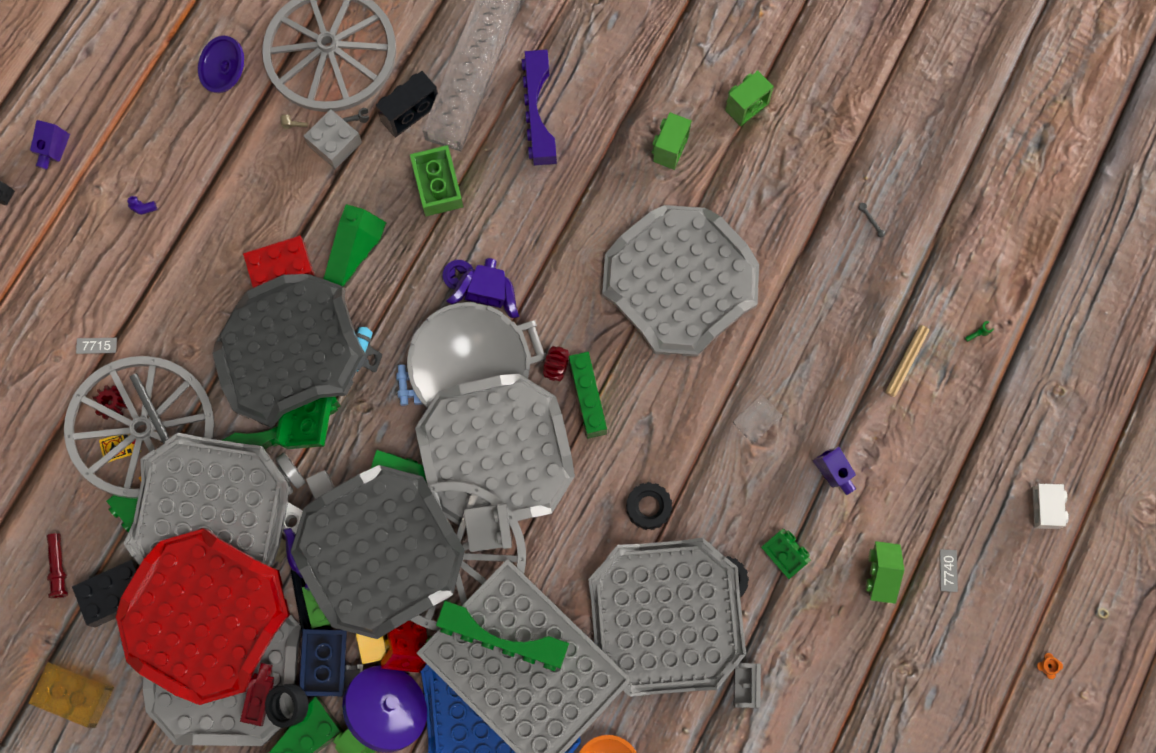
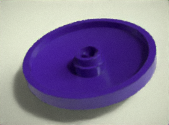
[342,666,427,753]

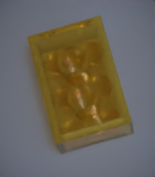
[29,662,114,728]

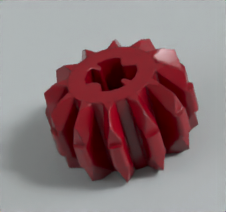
[543,346,570,381]
[92,385,128,420]

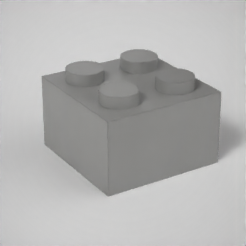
[304,109,362,169]

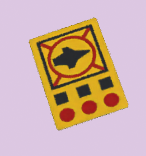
[99,434,141,462]

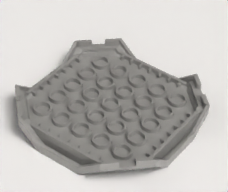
[602,205,759,357]
[415,374,575,531]
[123,433,288,567]
[588,538,746,697]
[143,614,301,746]

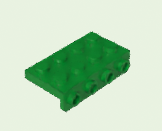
[275,397,333,449]

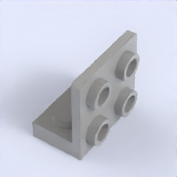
[464,504,512,552]

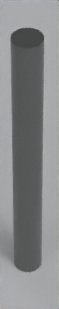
[130,373,170,444]

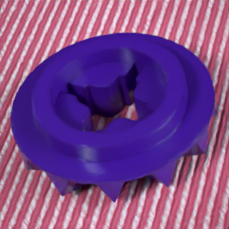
[443,260,473,290]

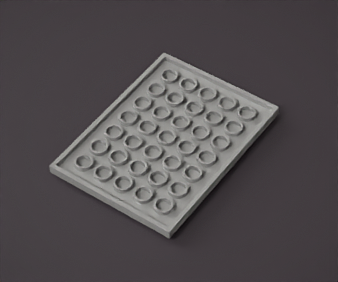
[417,559,632,753]

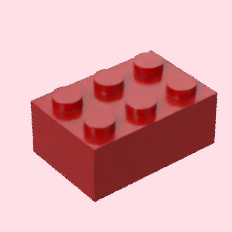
[243,235,315,288]

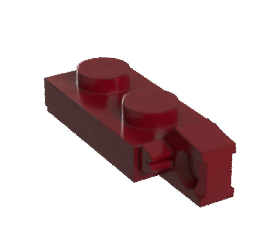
[240,663,274,726]

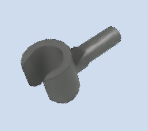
[342,108,369,123]

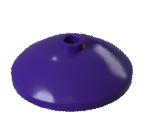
[198,35,244,93]

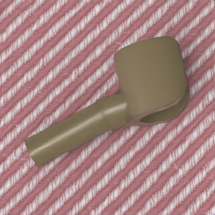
[280,115,308,129]

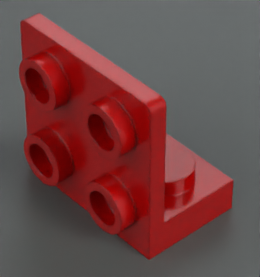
[381,621,428,673]

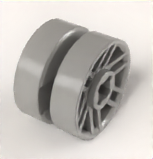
[276,453,306,496]

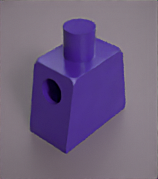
[30,120,70,170]
[812,447,856,495]

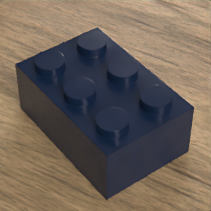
[300,629,347,697]

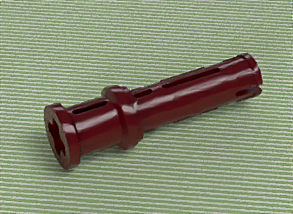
[47,533,68,599]

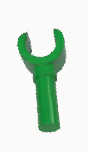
[965,321,994,342]

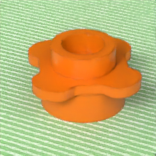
[1037,653,1063,679]

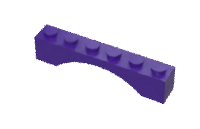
[521,50,557,166]

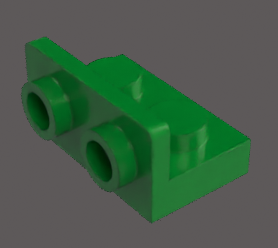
[761,529,811,579]

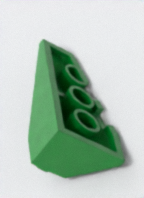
[323,204,387,287]

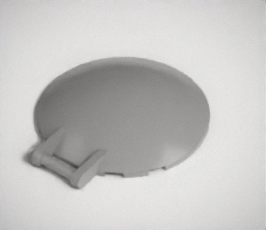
[407,302,547,409]

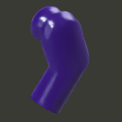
[127,196,158,215]

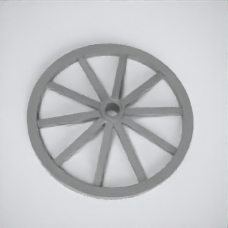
[262,0,396,112]
[64,356,215,499]
[411,482,526,631]

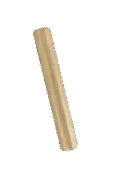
[885,325,929,397]

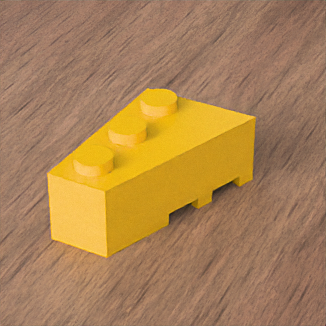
[356,634,390,664]

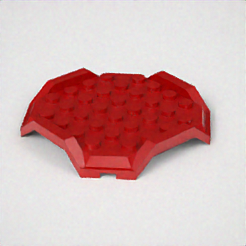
[116,528,290,705]

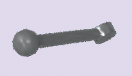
[859,203,885,237]

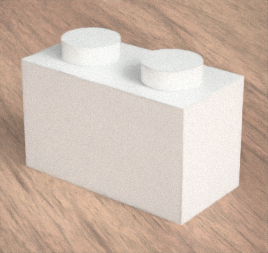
[1032,484,1068,529]

